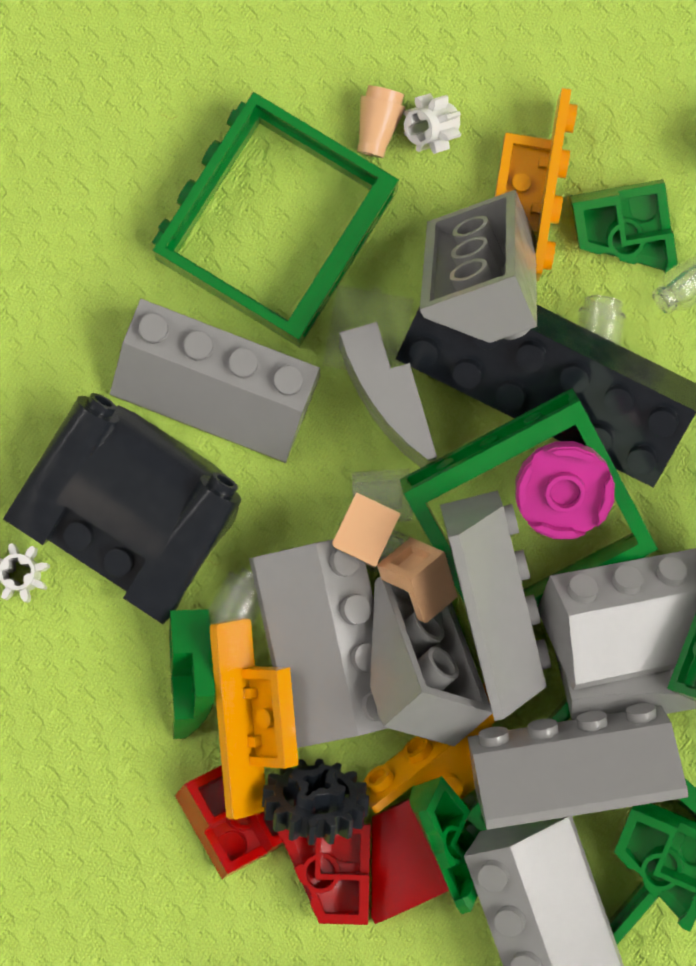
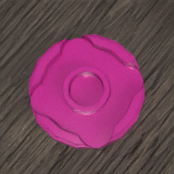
[515,441,615,539]

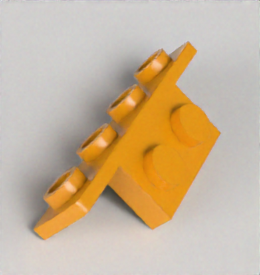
[495,88,577,281]
[210,618,299,820]
[362,683,496,813]

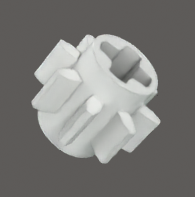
[403,93,461,154]
[0,543,50,603]

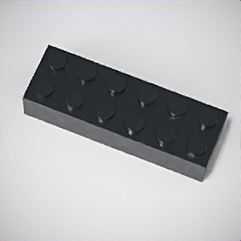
[395,305,696,488]

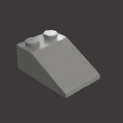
[370,577,492,746]

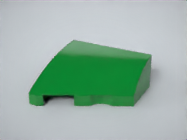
[570,179,679,275]
[169,609,215,739]
[409,776,478,915]
[614,803,696,932]

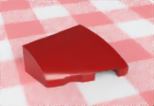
[175,765,284,879]
[371,798,449,924]
[278,823,371,925]

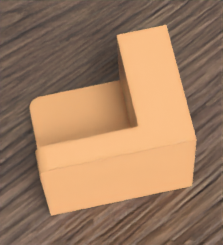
[332,492,401,569]
[377,537,458,623]

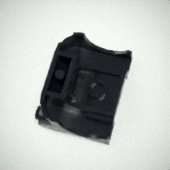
[3,393,241,624]

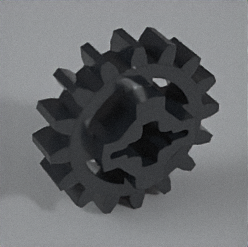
[262,759,369,845]

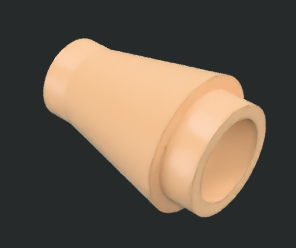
[357,85,406,158]

